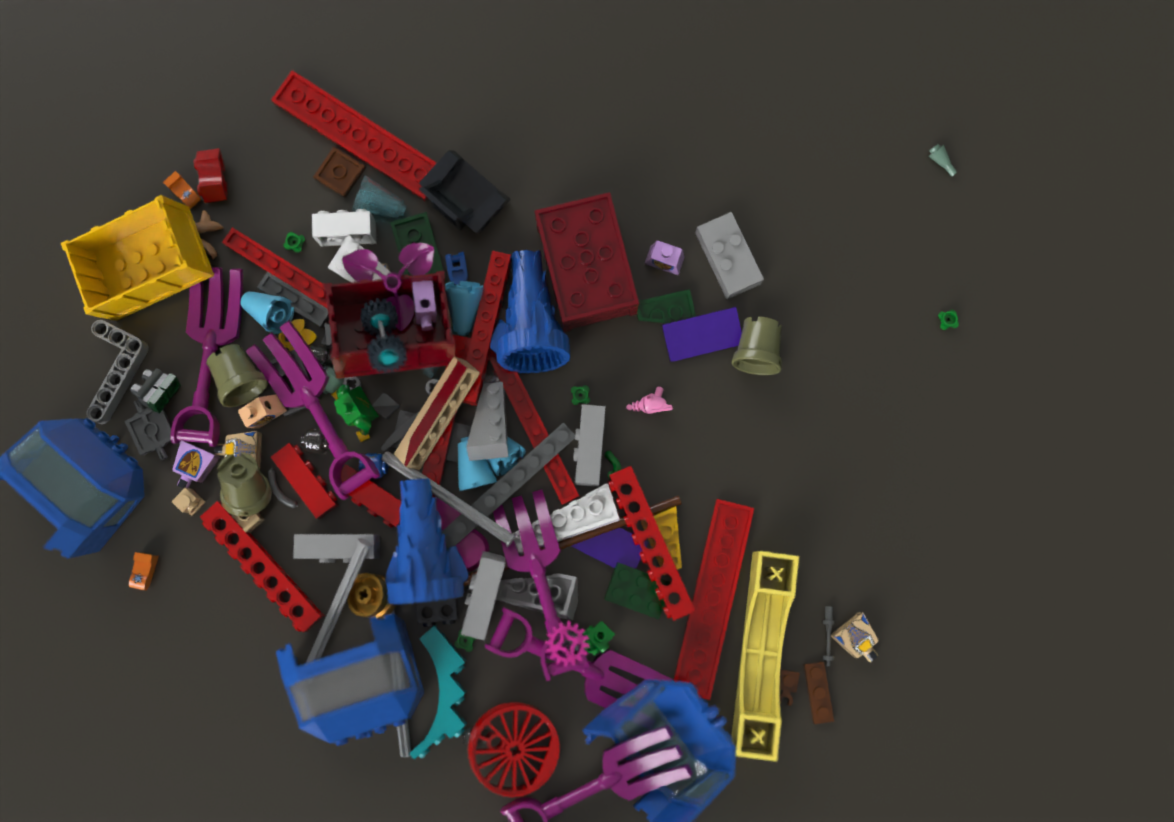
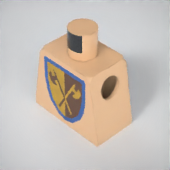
[238,394,287,429]

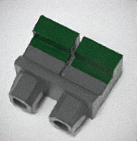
[130,368,181,414]

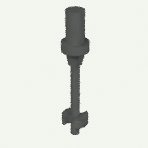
[823,606,835,666]

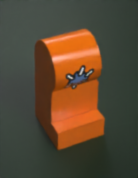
[163,171,201,209]
[129,552,159,591]

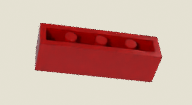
[271,443,339,519]
[341,464,402,528]

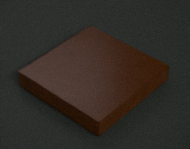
[313,147,366,198]

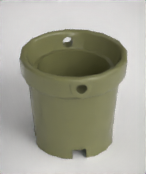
[731,317,782,375]
[206,344,268,407]
[217,453,272,516]

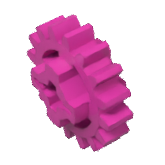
[545,622,590,667]

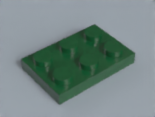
[604,562,671,620]

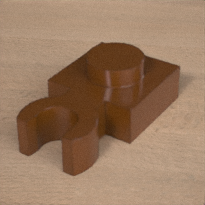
[779,669,799,706]

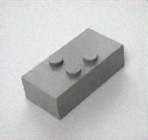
[695,212,764,299]
[573,404,605,487]
[293,534,380,563]
[461,551,505,640]

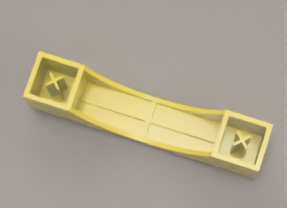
[732,551,799,761]

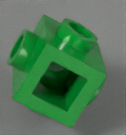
[583,621,615,655]

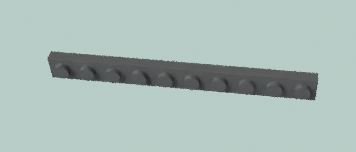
[442,422,575,550]

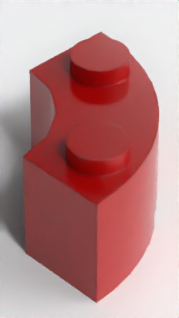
[193,148,227,203]

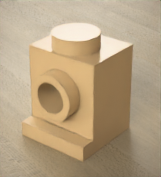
[172,488,206,516]
[231,512,265,533]

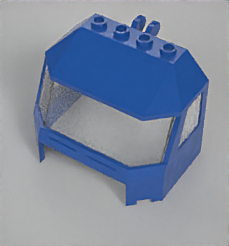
[276,614,424,746]

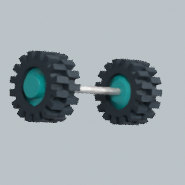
[360,298,407,373]

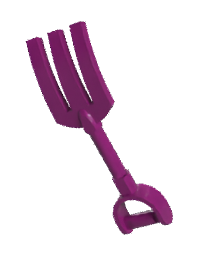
[170,267,243,447]
[246,320,380,500]
[493,489,589,681]
[484,607,674,730]
[500,725,693,822]

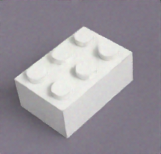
[312,209,377,246]

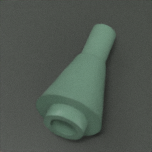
[928,144,957,177]

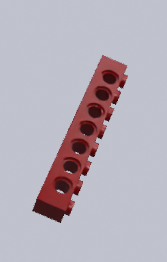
[462,251,512,406]
[608,466,695,621]
[200,501,325,633]

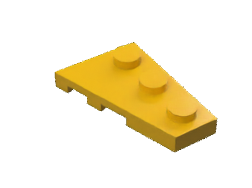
[641,506,682,570]

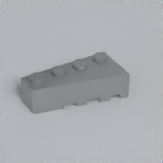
[466,382,509,461]

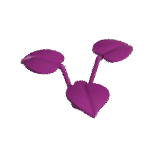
[342,243,434,331]

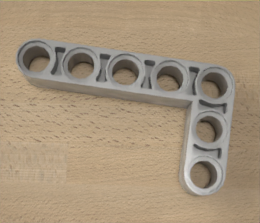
[87,320,149,424]

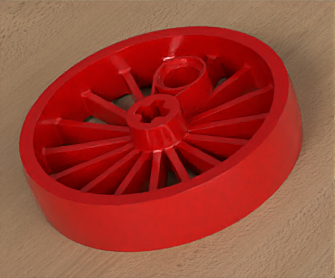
[468,702,560,797]

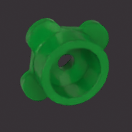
[284,232,305,253]
[938,310,959,330]
[571,385,590,405]
[454,630,477,652]

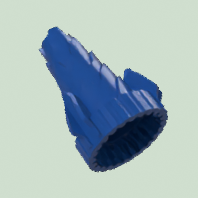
[490,250,570,373]
[385,479,468,604]

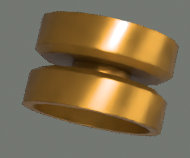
[347,573,397,619]

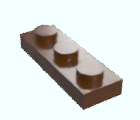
[803,661,834,724]

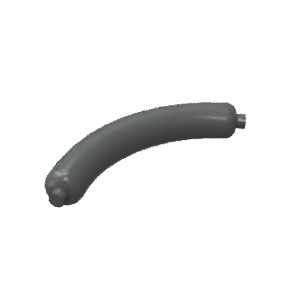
[268,468,299,508]

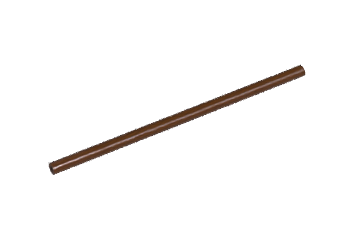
[463,495,682,586]

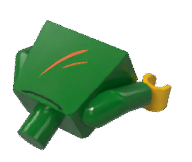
[331,384,379,443]

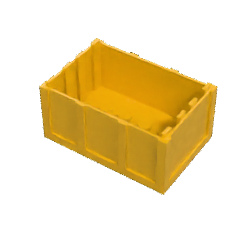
[61,195,214,321]

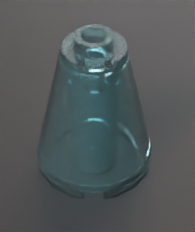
[352,176,407,219]

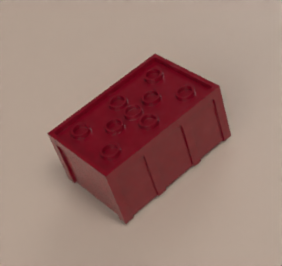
[534,192,639,332]
[323,271,455,379]

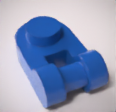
[445,252,468,285]

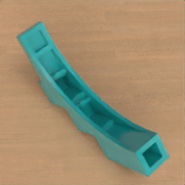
[409,625,467,759]

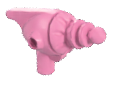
[626,387,673,414]

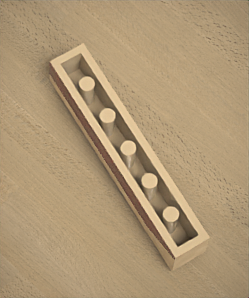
[394,357,480,470]

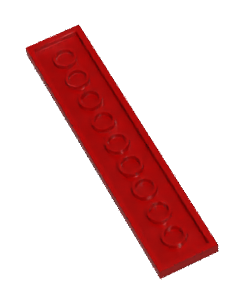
[271,70,437,201]
[673,499,755,700]

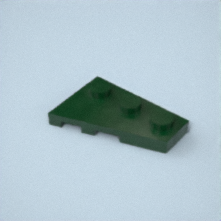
[637,289,696,323]

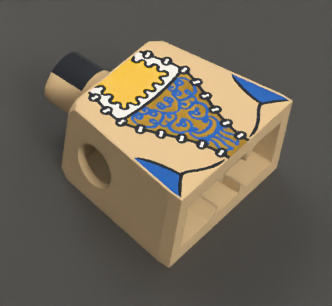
[215,431,262,469]
[831,612,878,662]

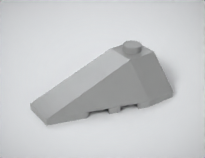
[495,573,578,621]

